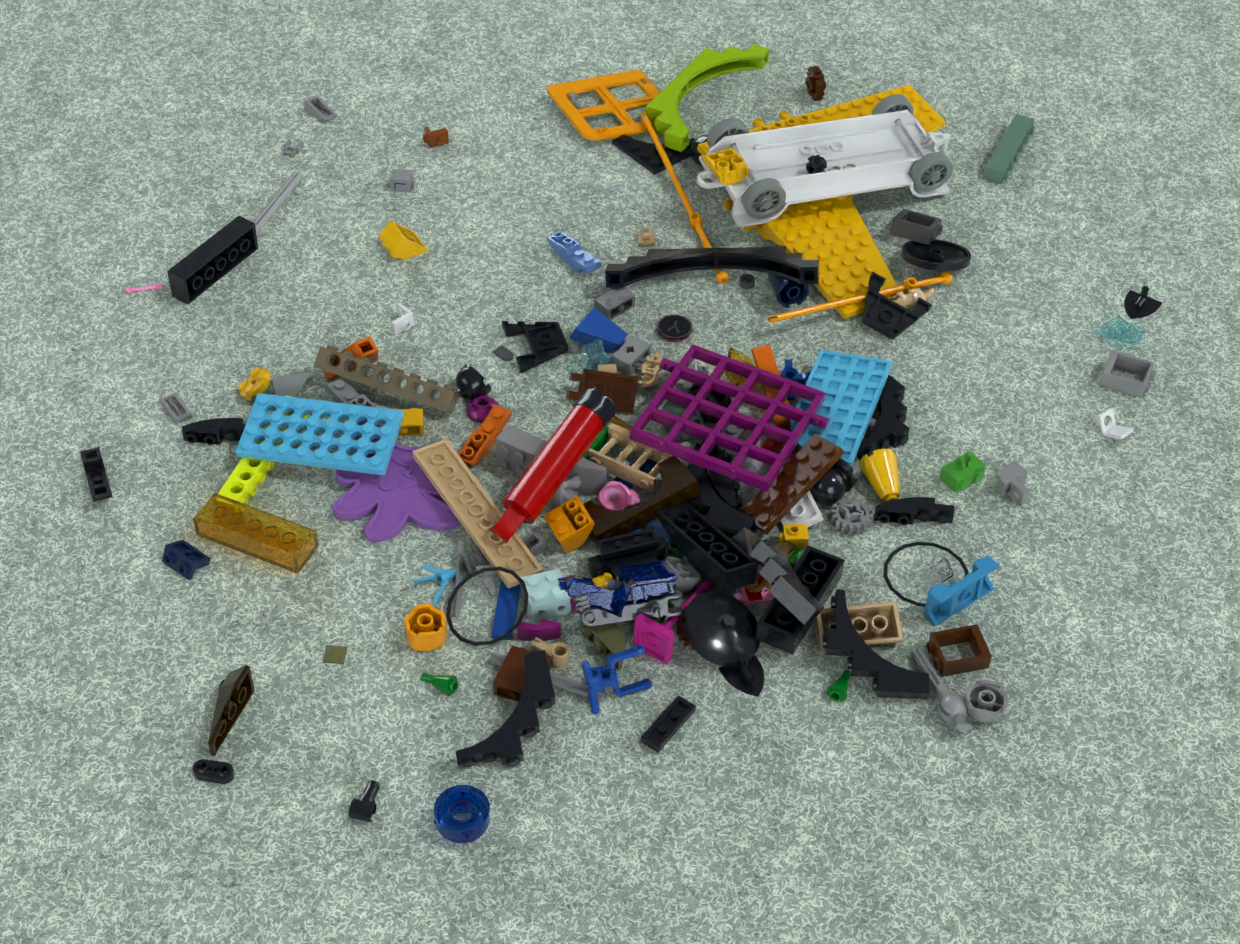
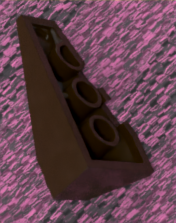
[208,665,255,756]

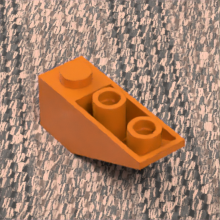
[322,336,379,381]

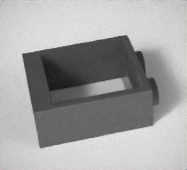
[890,209,943,245]

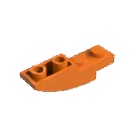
[458,404,512,466]

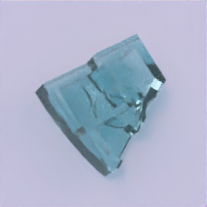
[1094,315,1145,345]

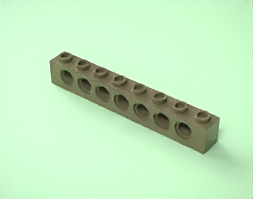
[313,345,460,414]

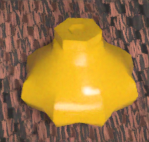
[591,572,613,595]

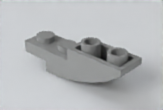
[327,377,376,407]

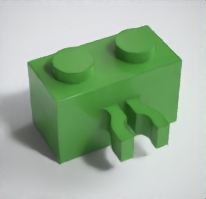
[940,451,986,492]

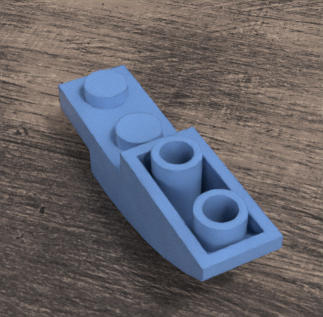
[547,232,602,273]

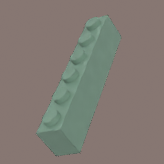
[983,114,1036,184]

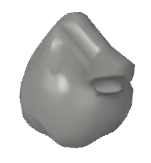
[545,476,581,512]

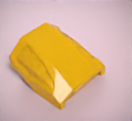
[702,147,749,186]

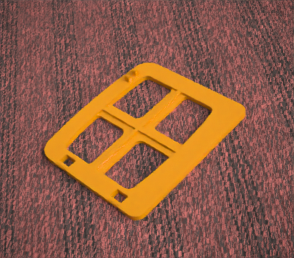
[547,70,660,140]

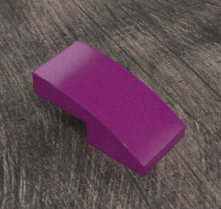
[517,619,561,641]

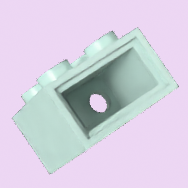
[520,569,571,622]

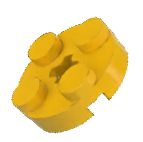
[238,367,273,401]

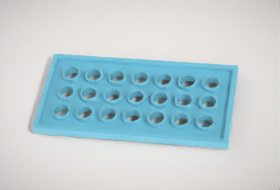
[235,393,404,476]

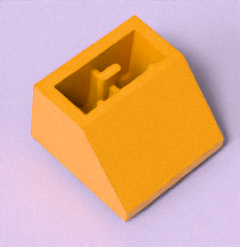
[543,496,595,554]

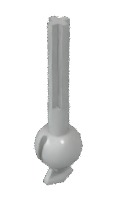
[911,648,974,732]

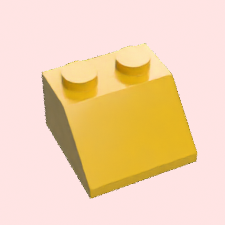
[379,220,429,260]

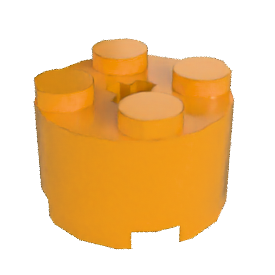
[404,604,447,651]

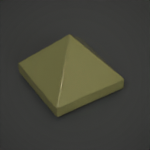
[323,645,347,664]

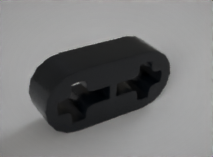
[193,759,235,784]

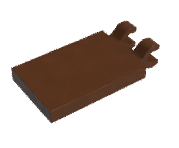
[566,369,639,414]

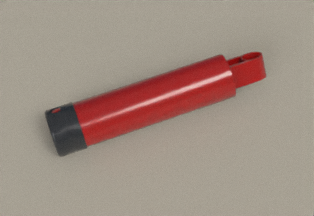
[491,388,617,543]

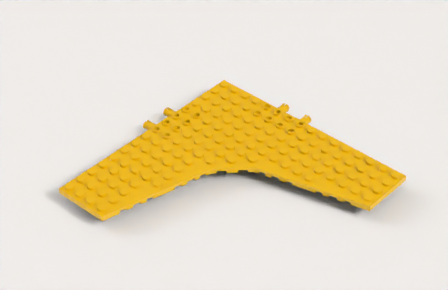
[697,85,946,319]

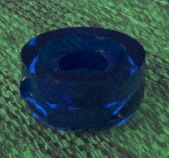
[434,785,490,843]

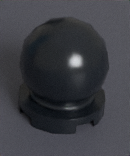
[809,458,857,505]

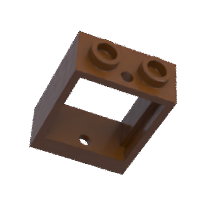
[926,624,992,677]

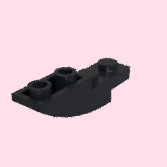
[182,418,246,445]
[708,445,743,512]
[874,497,955,525]

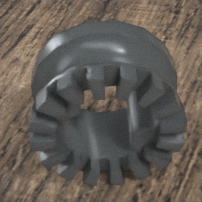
[739,274,755,289]

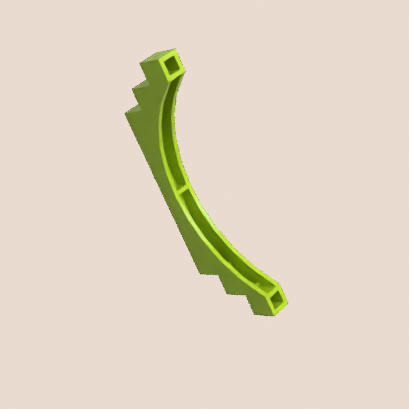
[645,44,770,152]

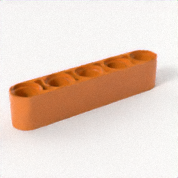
[752,344,791,427]

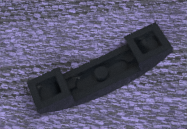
[80,447,113,502]

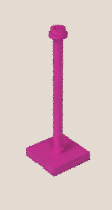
[632,580,713,665]

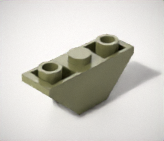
[580,620,626,670]

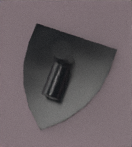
[1124,286,1163,319]
[718,654,764,697]

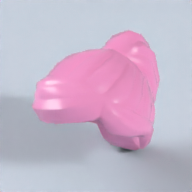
[598,481,640,510]

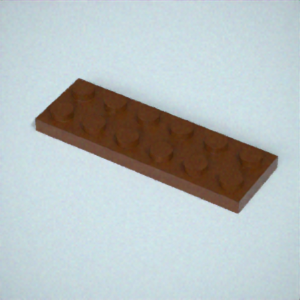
[740,434,844,535]

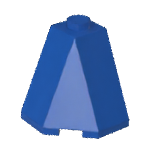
[569,307,628,353]

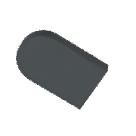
[493,345,514,361]

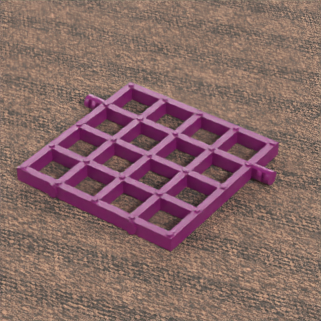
[629,344,830,492]

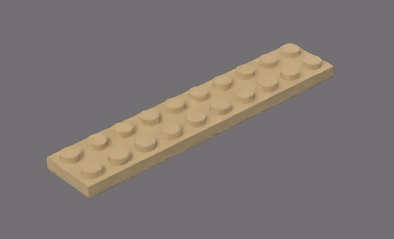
[412,439,544,589]

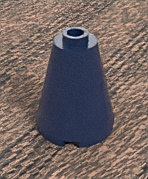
[768,273,809,308]

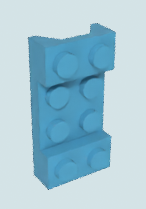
[924,555,999,627]

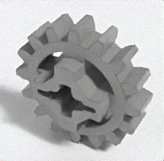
[830,497,874,535]

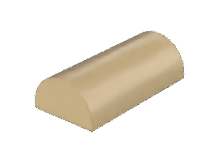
[814,601,903,651]

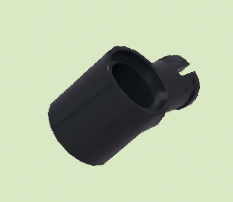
[349,780,380,822]

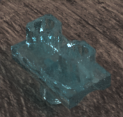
[582,339,611,371]

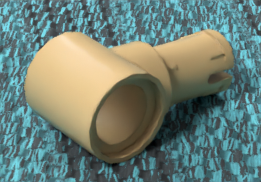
[530,637,570,668]

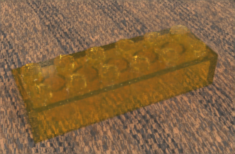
[193,493,319,574]

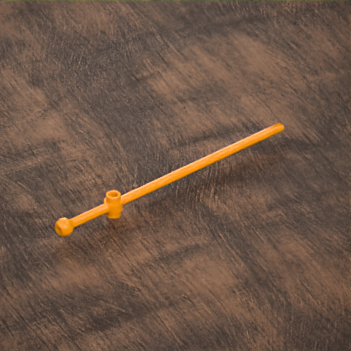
[767,271,953,323]

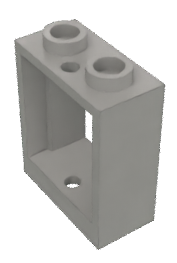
[1099,350,1156,398]

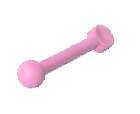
[125,283,163,294]

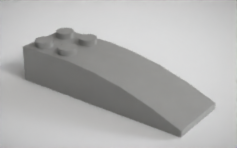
[496,425,607,495]

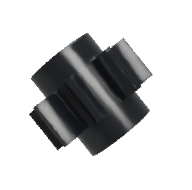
[806,154,827,174]

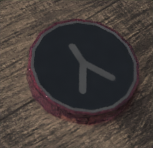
[657,314,692,342]

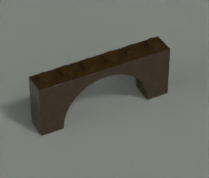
[583,456,701,544]

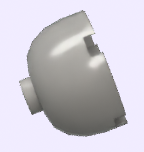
[660,556,701,594]
[964,680,1008,723]

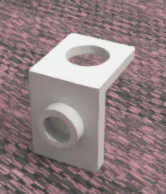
[392,303,414,336]
[1098,408,1134,439]

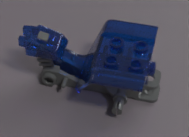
[558,561,684,626]

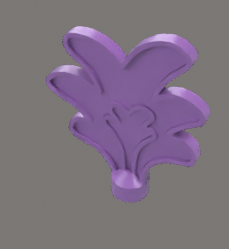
[332,421,461,543]

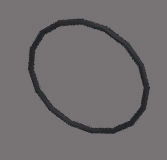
[884,542,969,607]
[446,566,529,646]

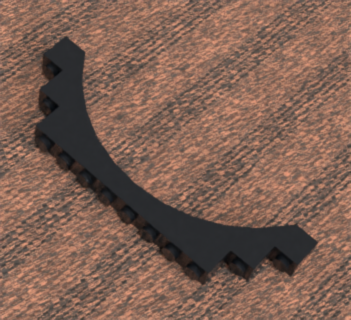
[605,246,820,288]

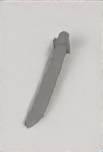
[452,545,468,618]

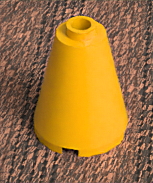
[859,449,900,503]

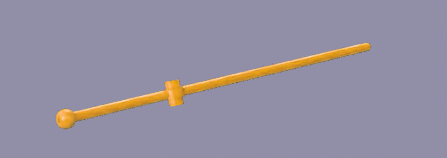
[640,112,729,284]

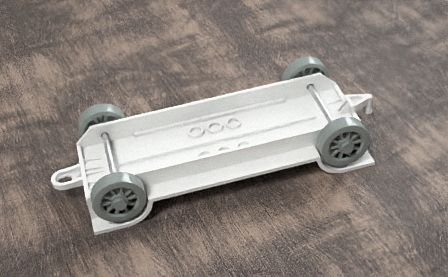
[697,94,953,228]

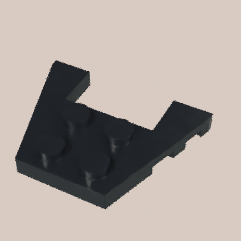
[862,271,933,340]
[502,321,568,373]

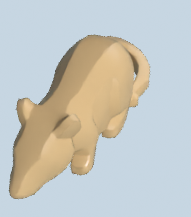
[891,287,934,311]
[638,352,662,388]

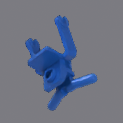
[581,644,653,714]

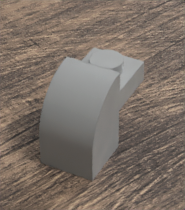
[997,461,1029,505]

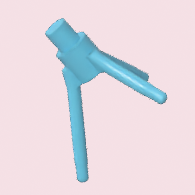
[413,565,456,608]

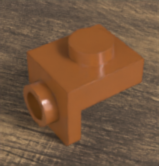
[423,127,449,148]

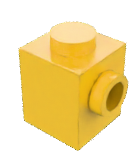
[779,524,809,551]

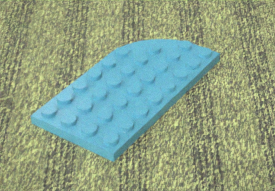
[790,350,892,467]

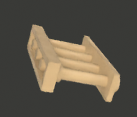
[588,423,672,493]

